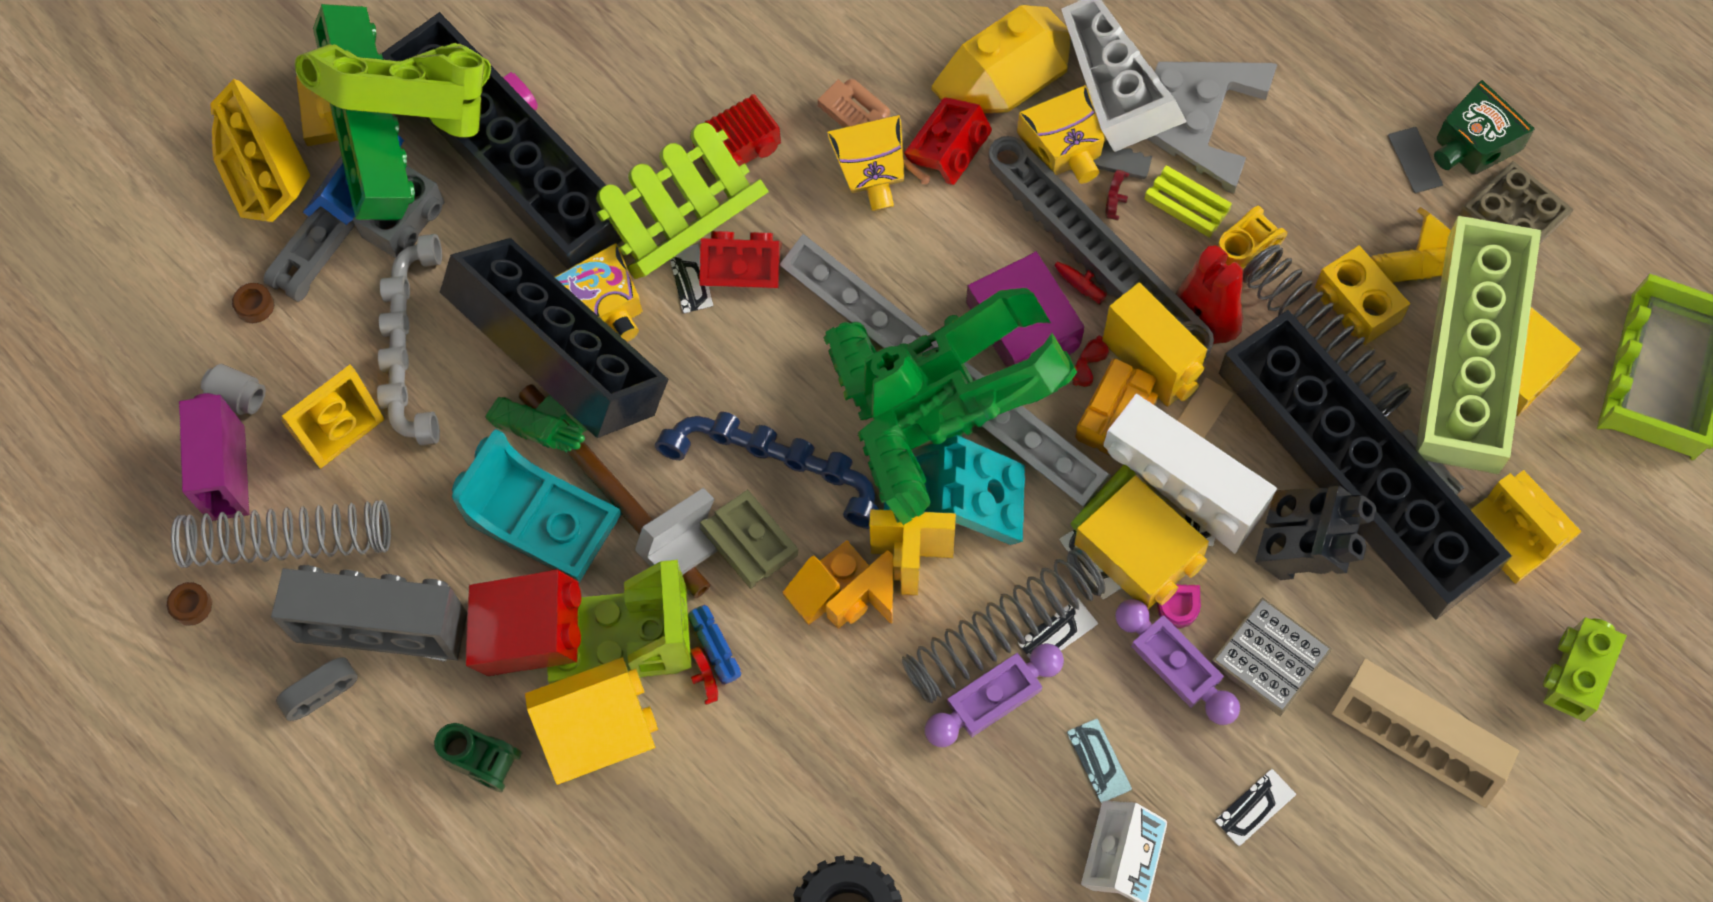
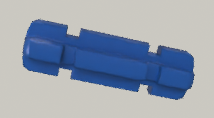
[688,605,741,684]

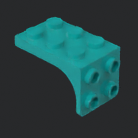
[452,429,621,583]

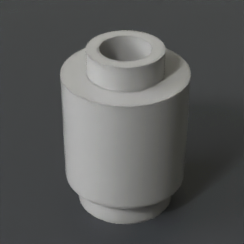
[201,364,266,415]

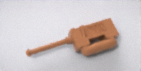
[818,79,930,185]

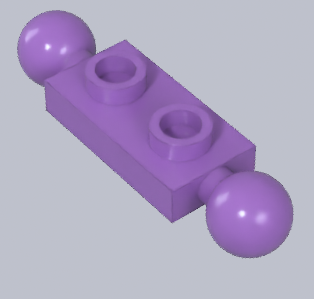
[1115,599,1240,725]
[925,643,1064,747]

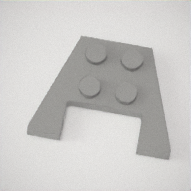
[1147,62,1277,193]

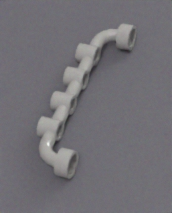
[377,234,442,445]

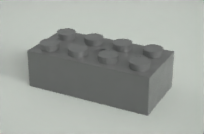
[271,565,467,661]

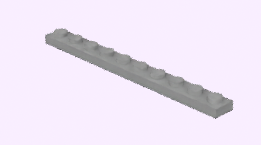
[779,234,1111,507]

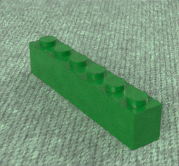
[313,4,415,220]

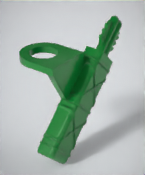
[485,394,587,452]

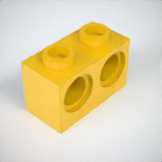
[1315,245,1411,346]

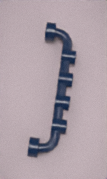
[655,411,879,529]

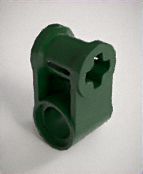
[434,723,522,793]

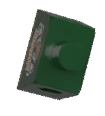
[1434,80,1535,174]

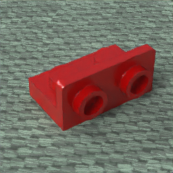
[904,97,992,185]
[699,231,782,288]

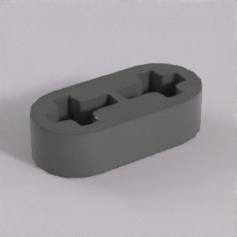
[276,657,358,721]

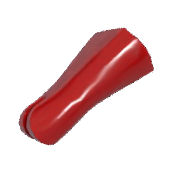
[1175,245,1244,344]

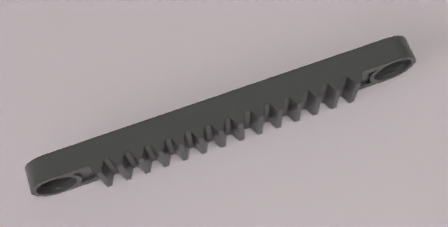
[988,136,1214,361]

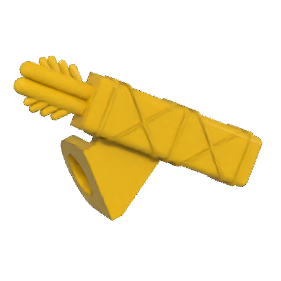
[1371,207,1451,283]

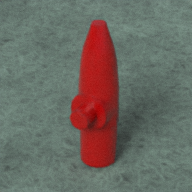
[1054,262,1107,305]

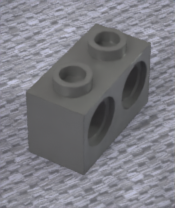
[353,165,445,258]

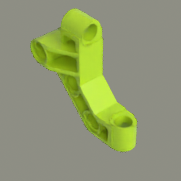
[295,43,491,137]

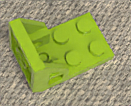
[547,559,691,684]

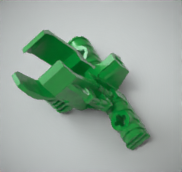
[823,288,1077,525]

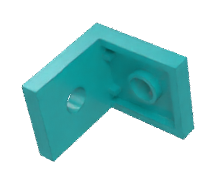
[884,435,1025,545]

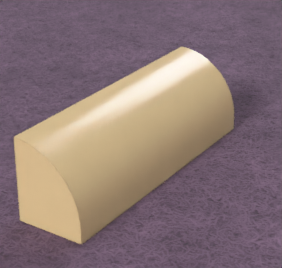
[1332,658,1519,808]

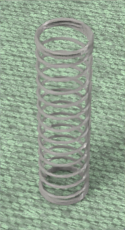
[171,500,391,568]

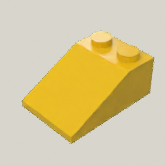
[281,364,385,469]

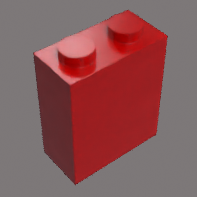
[466,569,582,676]

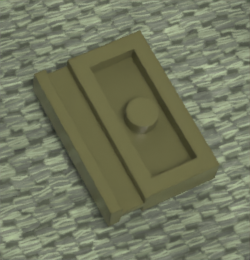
[700,489,799,589]

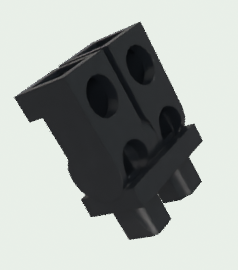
[1255,485,1376,580]

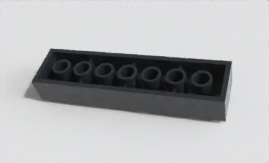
[381,12,622,269]
[1218,310,1512,620]

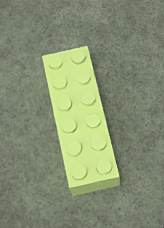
[1416,216,1541,474]

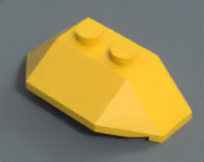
[931,5,1071,113]
[210,79,310,222]

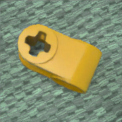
[1217,205,1288,270]

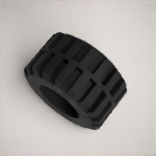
[793,855,902,902]

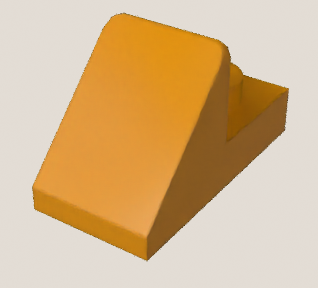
[782,540,869,626]
[826,550,894,629]

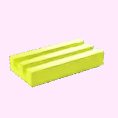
[1144,165,1232,238]

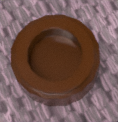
[232,283,275,324]
[166,582,212,626]

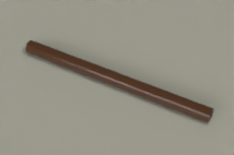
[518,384,711,598]

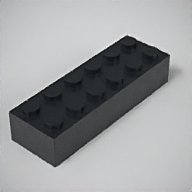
[440,238,669,438]

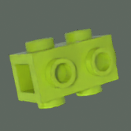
[1543,617,1627,722]

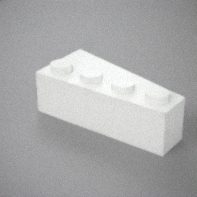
[1061,0,1186,152]
[1103,393,1277,554]

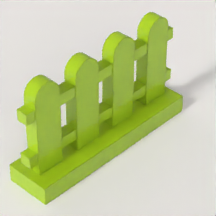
[596,123,769,279]

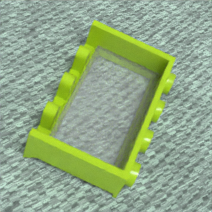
[1597,273,1713,461]

